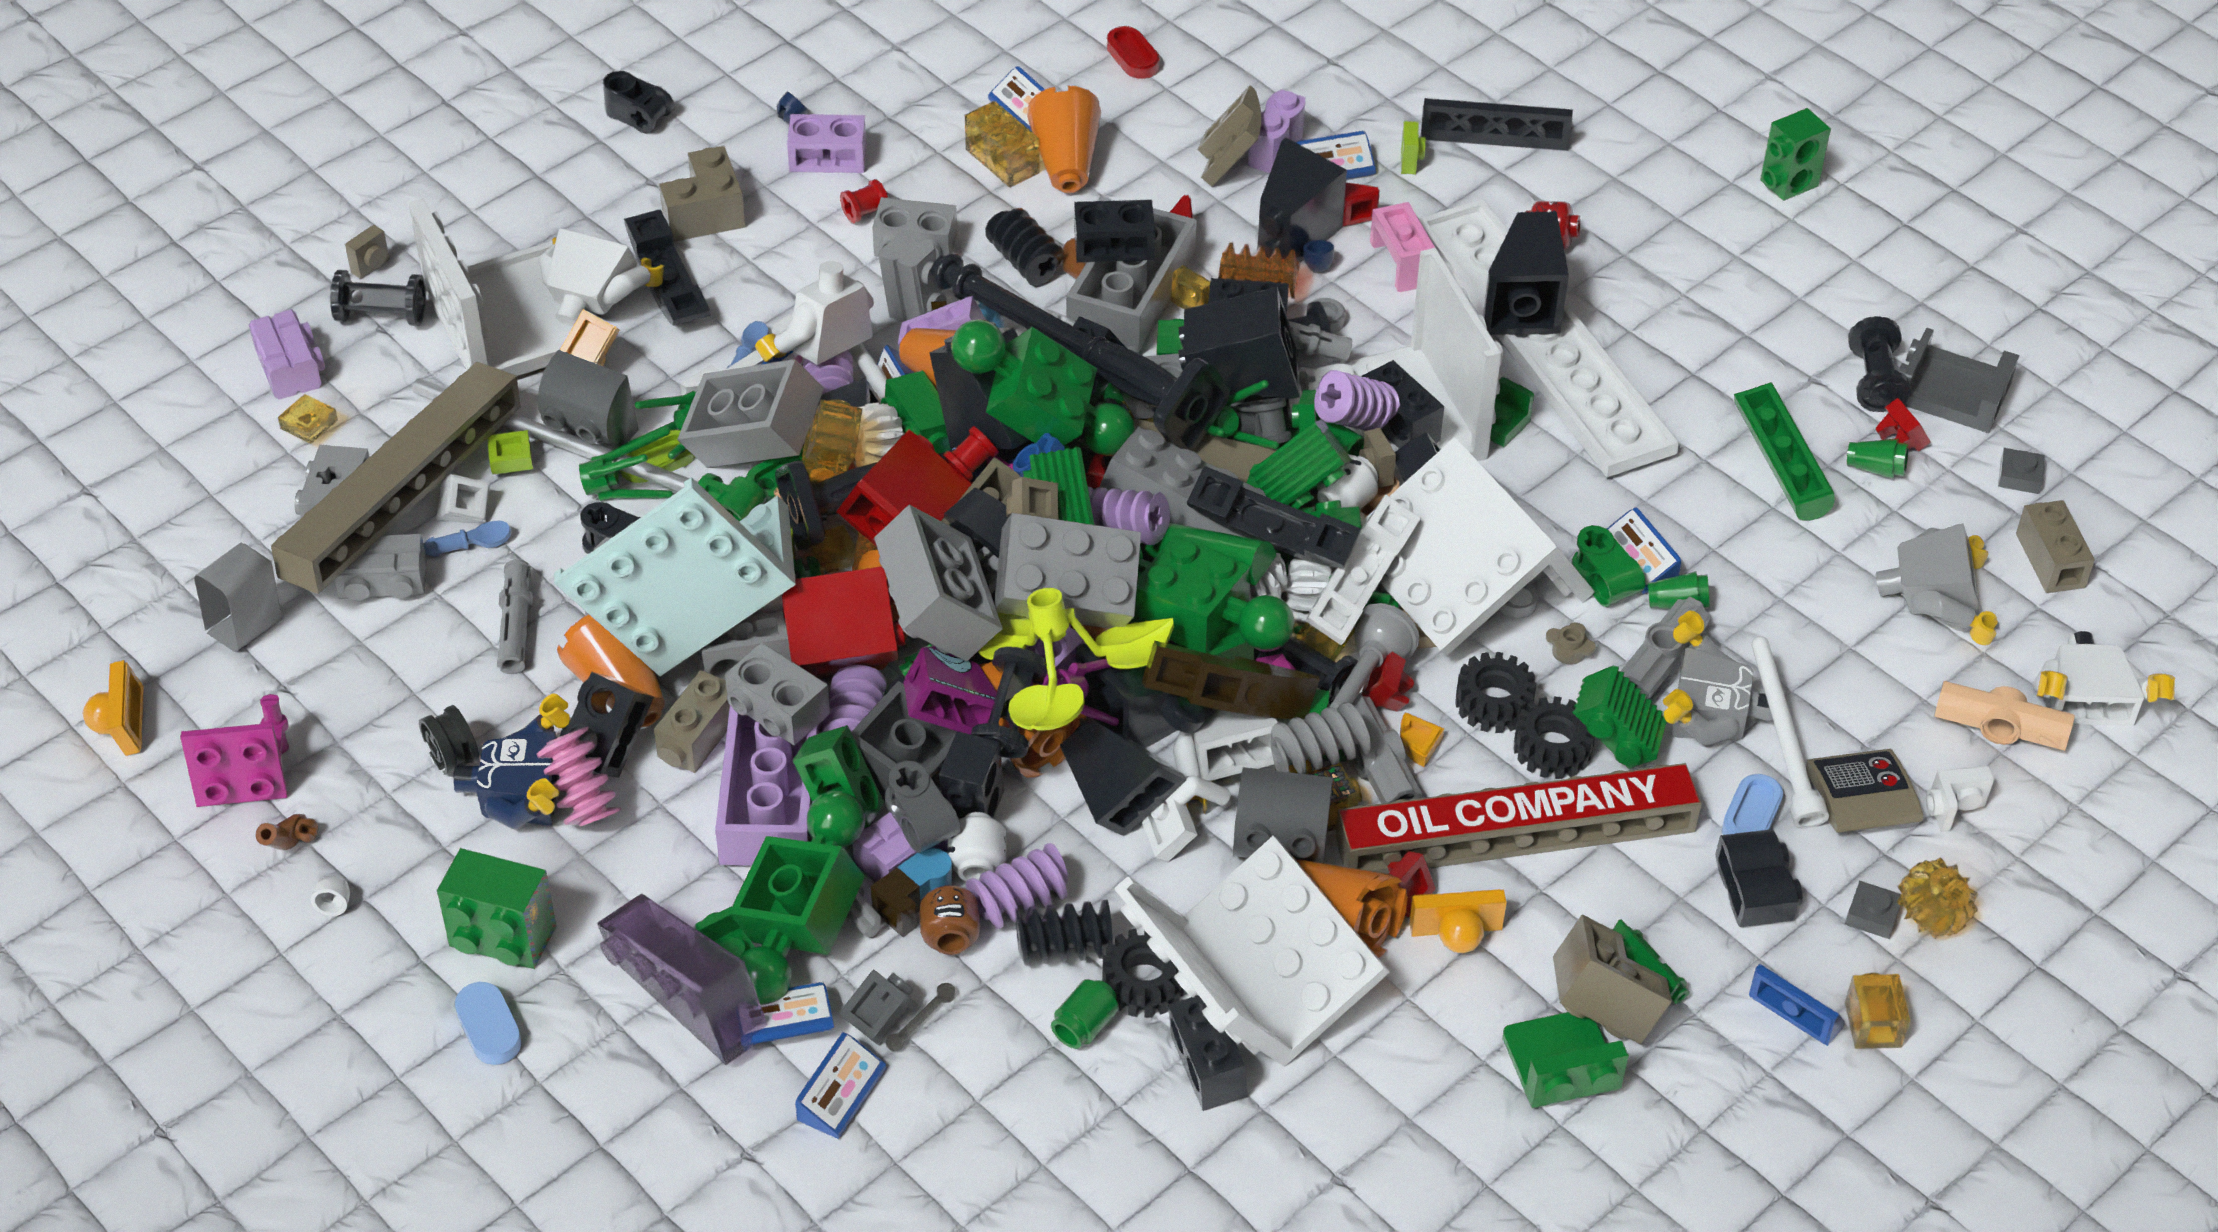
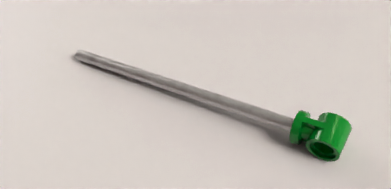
[412,378,767,521]

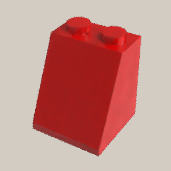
[836,429,972,547]
[782,566,905,680]

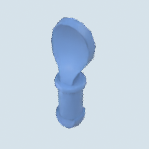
[726,321,768,369]
[424,520,511,557]

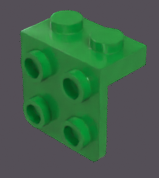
[1502,1012,1629,1108]

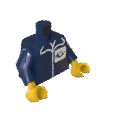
[453,693,570,829]

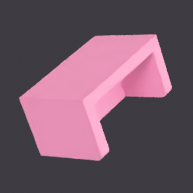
[1370,202,1435,292]

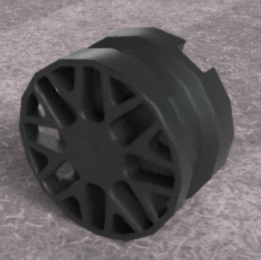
[419,705,479,775]

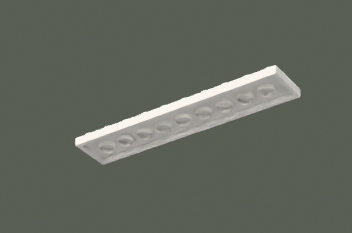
[1418,199,1679,477]

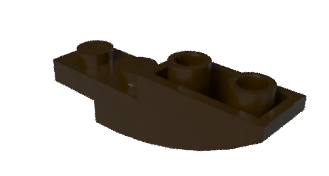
[1142,640,1320,719]

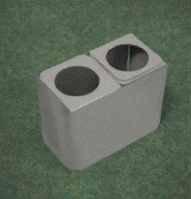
[194,542,282,652]

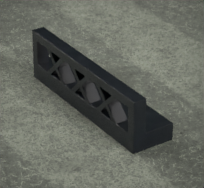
[1420,98,1573,151]

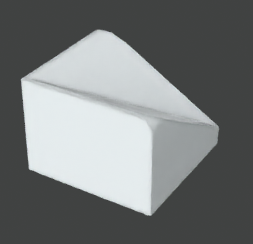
[436,474,490,523]

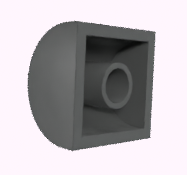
[538,350,639,447]
[851,681,957,797]
[1233,767,1333,863]

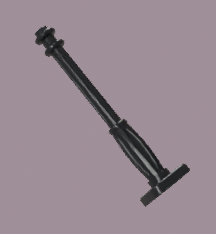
[931,253,1230,451]
[775,398,1129,550]

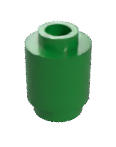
[1051,979,1119,1049]

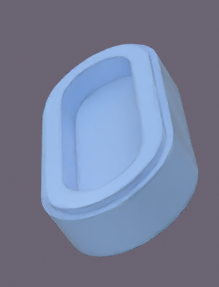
[1722,774,1783,835]
[455,982,521,1065]

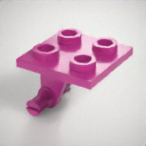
[180,694,289,807]

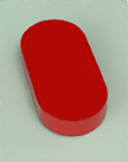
[1107,26,1160,79]

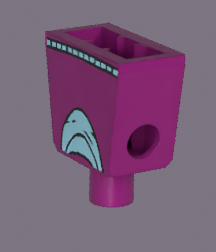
[904,646,997,734]

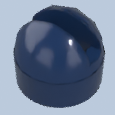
[776,91,809,124]
[1303,240,1334,272]

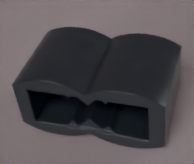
[1715,829,1803,927]

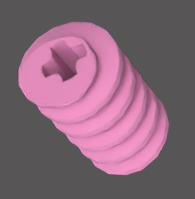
[537,726,621,826]

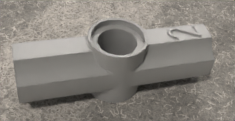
[1621,597,1710,699]
[1352,693,1422,804]

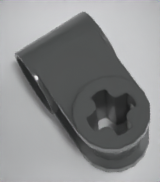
[1231,398,1292,443]
[885,761,960,853]

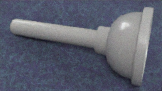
[1330,603,1419,710]

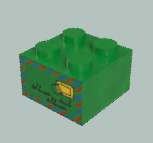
[437,848,557,969]

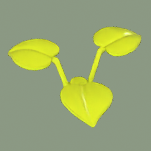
[978,588,1174,730]

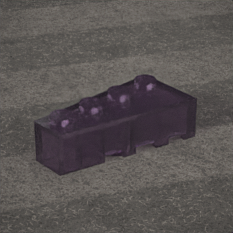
[597,893,768,1065]

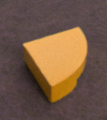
[1400,712,1444,767]

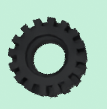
[1455,652,1537,733]
[1513,696,1595,779]
[1102,928,1185,1018]

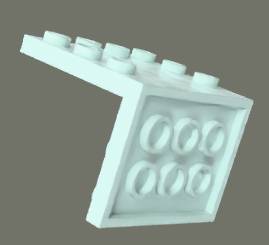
[554,477,796,676]

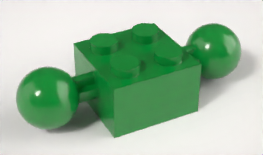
[951,319,1135,456]
[1131,535,1295,653]
[728,791,865,1005]

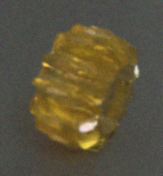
[1897,857,1979,939]

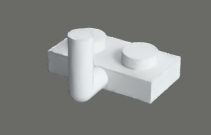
[1142,776,1230,862]

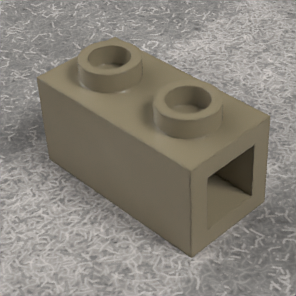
[2016,500,2095,593]
[654,670,730,773]

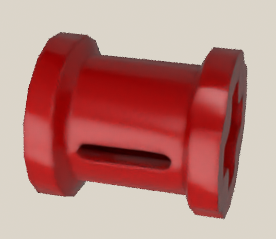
[840,179,888,224]
[943,426,999,482]

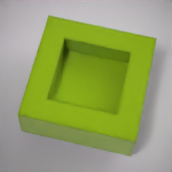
[1401,121,1425,174]
[487,430,533,475]

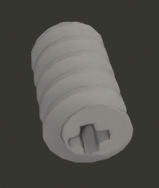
[1271,702,1371,774]

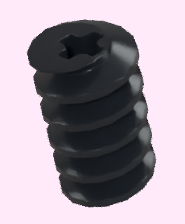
[985,208,1064,287]
[1015,899,1113,966]

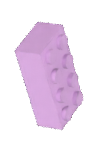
[715,706,823,865]

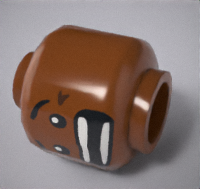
[919,885,981,955]

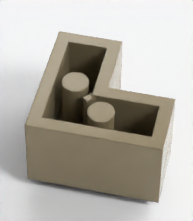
[659,146,745,242]
[1553,914,1672,1044]

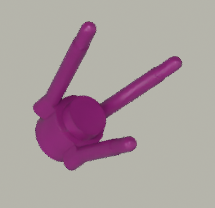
[1042,658,1119,726]

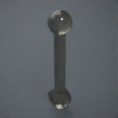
[886,983,955,1052]

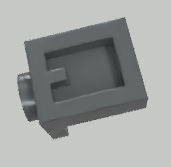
[838,969,921,1045]

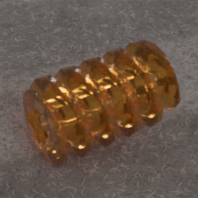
[1218,242,1300,299]

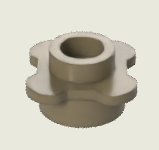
[1546,622,1596,664]

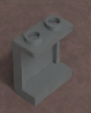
[1898,327,2019,433]

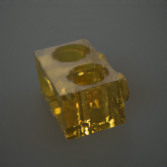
[965,101,1040,188]
[802,399,863,482]

